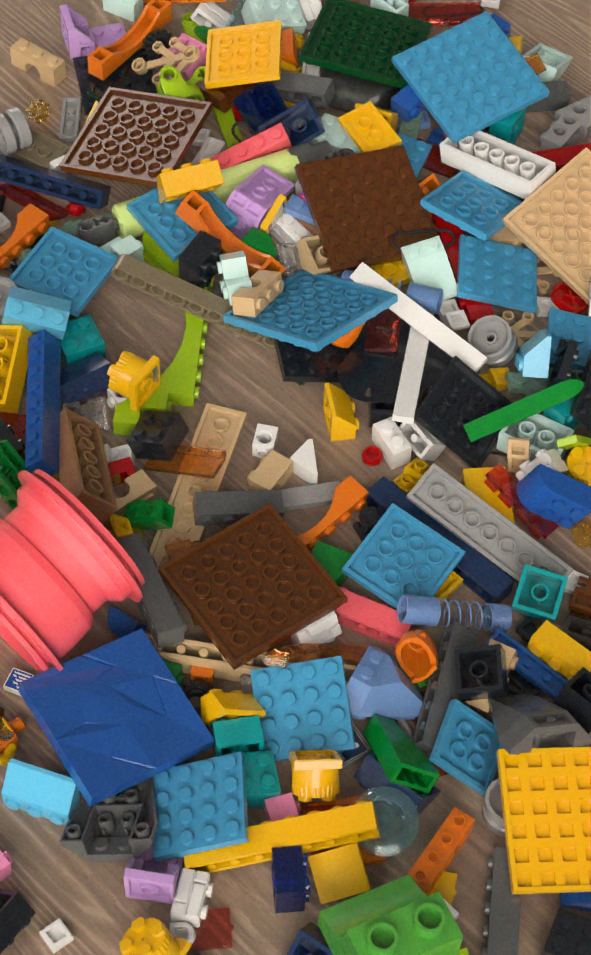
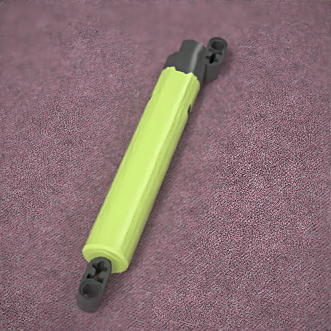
[78,140,354,245]

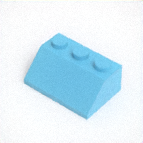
[1,286,72,340]
[514,329,552,378]
[1,758,81,825]

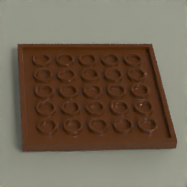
[59,87,213,188]
[295,145,437,274]
[158,503,348,670]

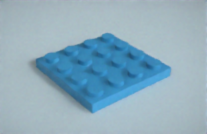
[420,170,523,241]
[126,188,239,261]
[8,226,118,317]
[456,234,537,313]
[341,503,466,609]
[250,656,356,762]
[153,752,249,862]

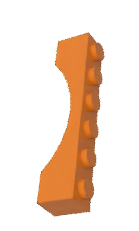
[87,0,172,81]
[175,190,286,277]
[0,203,49,270]
[297,475,369,550]

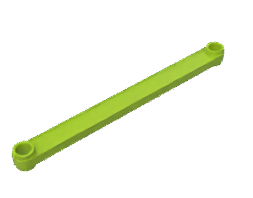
[181,12,243,149]

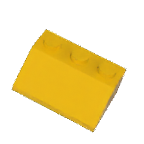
[157,158,224,204]

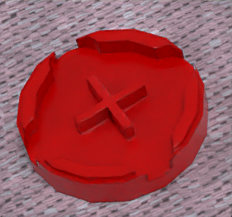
[550,282,589,315]

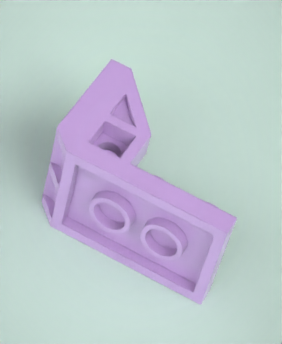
[59,4,126,60]
[226,164,295,240]
[124,844,184,904]

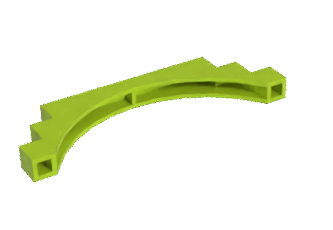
[113,231,214,436]

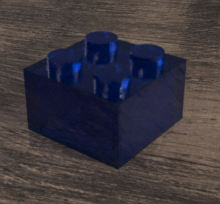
[233,81,288,134]
[271,845,310,914]

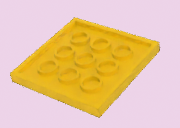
[204,20,283,89]

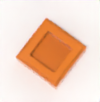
[190,666,214,687]

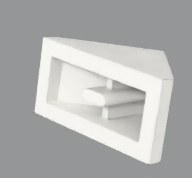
[290,439,318,485]

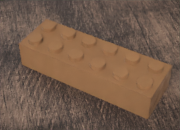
[59,408,117,525]

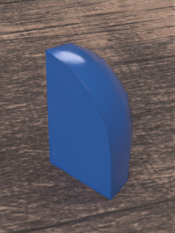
[108,606,147,638]

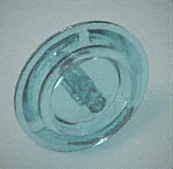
[354,786,419,857]

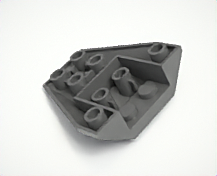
[488,693,591,755]
[60,777,158,862]

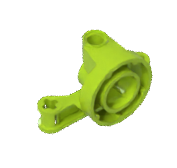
[156,65,205,101]

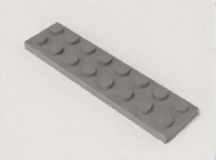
[406,463,574,584]

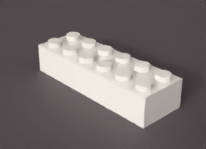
[439,131,556,199]

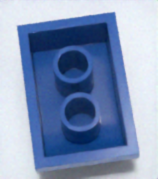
[517,464,591,529]

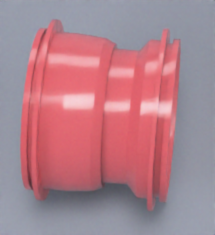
[0,469,145,673]

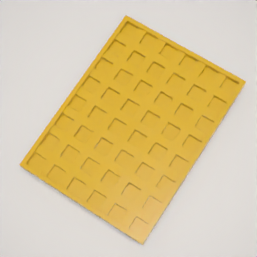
[496,747,591,894]

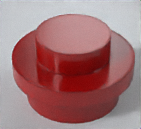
[66,201,86,216]
[362,446,383,466]

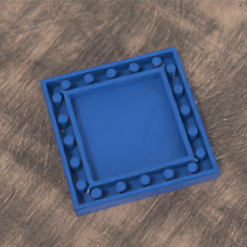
[18,629,214,807]

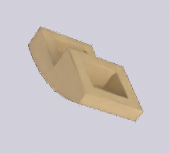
[507,437,530,473]

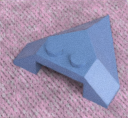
[347,644,424,720]

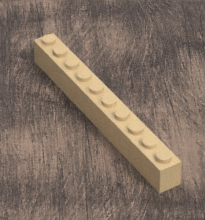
[145,633,357,684]

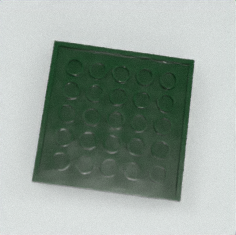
[298,0,433,89]

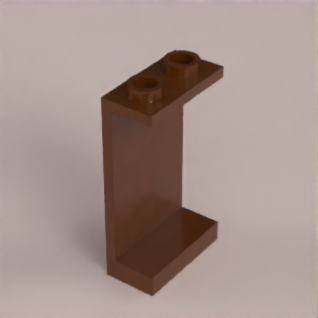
[195,80,260,113]

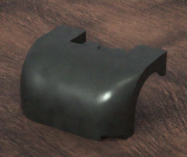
[320,68,400,112]

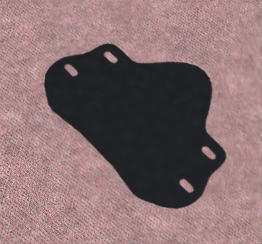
[337,293,480,404]

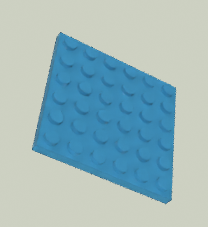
[391,11,550,144]
[223,269,398,352]

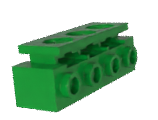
[0,440,32,510]

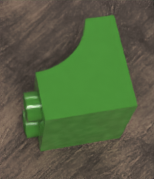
[318,874,463,955]

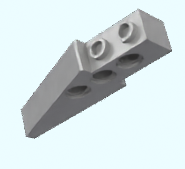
[539,95,591,151]

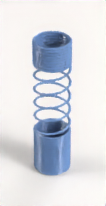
[341,269,443,314]
[397,594,512,633]

